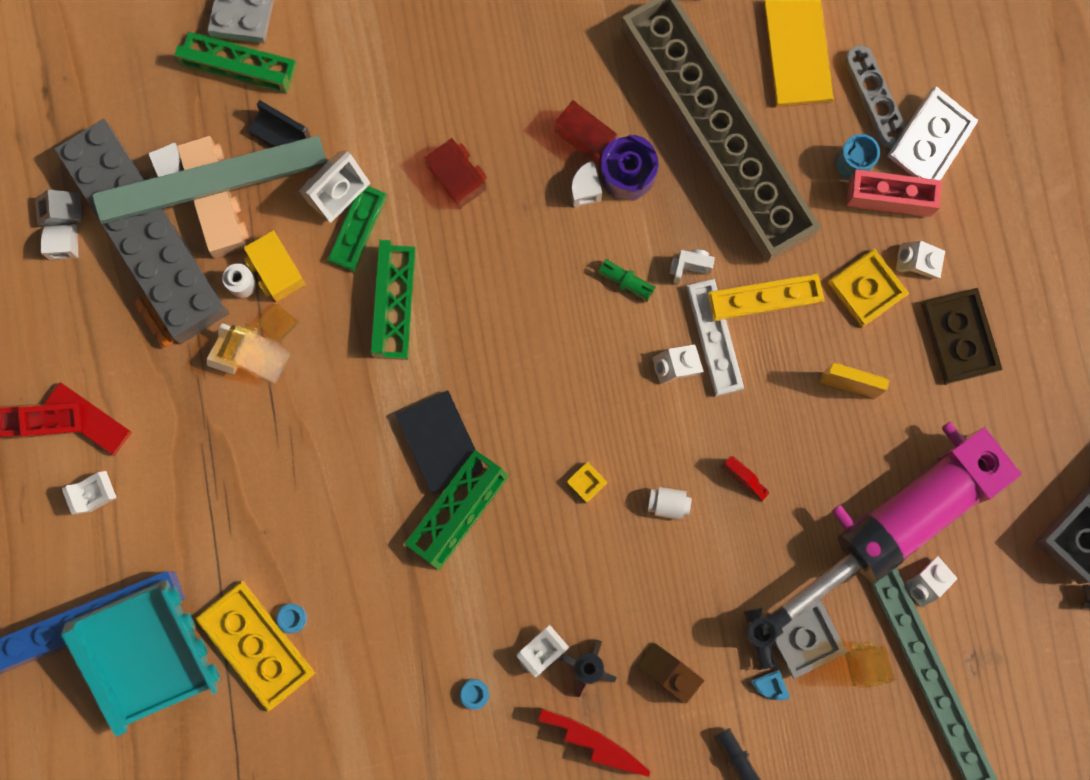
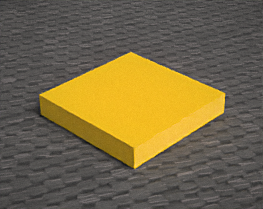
[828,248,909,328]
[820,363,890,399]

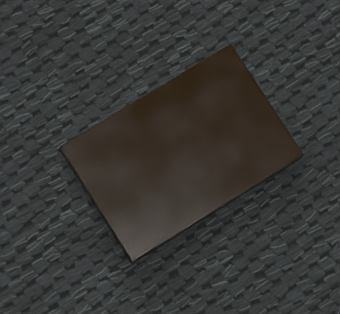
[921,288,1003,385]

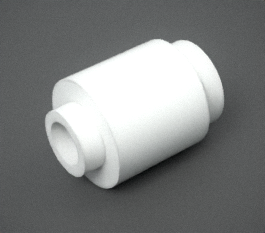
[223,264,256,298]
[648,487,692,520]

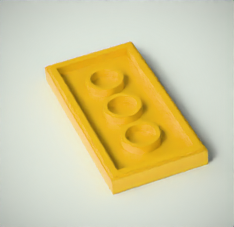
[763,0,834,107]
[195,581,316,712]

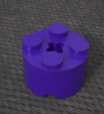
[600,135,659,201]

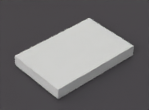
[887,87,978,180]

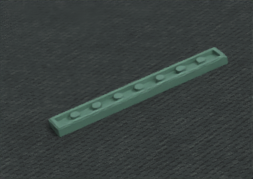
[92,136,327,224]
[868,568,998,780]

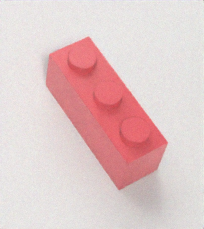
[847,170,942,217]

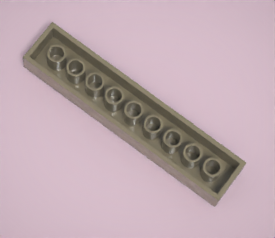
[621,0,821,263]

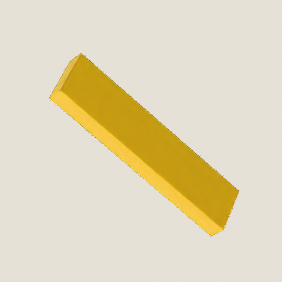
[707,274,825,322]

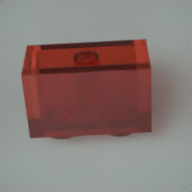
[555,100,618,166]
[424,138,487,209]

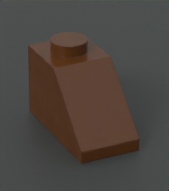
[637,643,705,704]

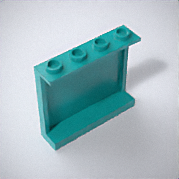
[62,579,220,737]

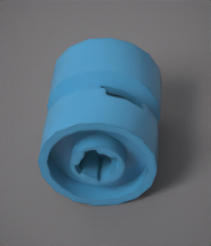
[836,134,880,180]

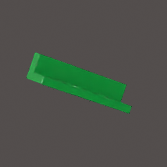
[174,32,297,94]
[371,240,416,360]
[405,450,509,570]

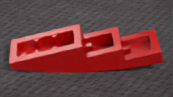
[0,402,82,437]
[539,708,651,777]

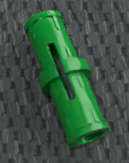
[597,258,656,303]

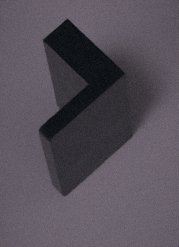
[248,100,311,147]

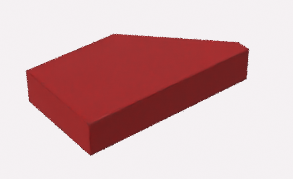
[721,456,770,502]

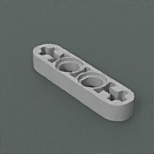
[845,45,906,149]

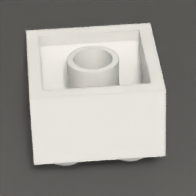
[299,151,370,223]

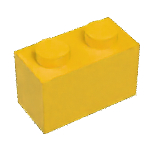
[244,230,306,302]

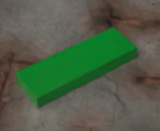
[327,186,388,272]

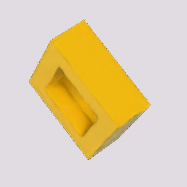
[566,462,608,504]

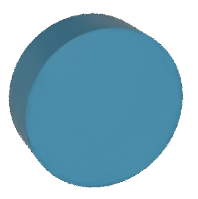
[276,604,307,634]
[459,679,489,710]

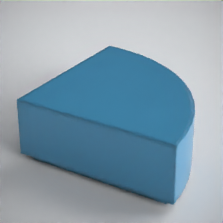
[751,670,790,700]

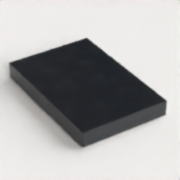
[395,390,485,494]

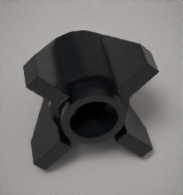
[560,640,617,697]

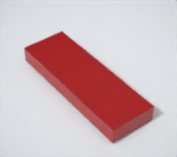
[44,382,132,455]

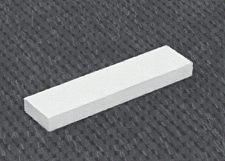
[686,279,744,397]

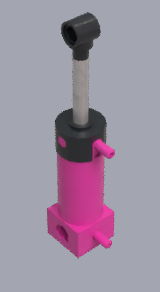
[744,422,1022,648]

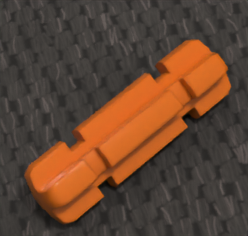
[135,295,175,348]

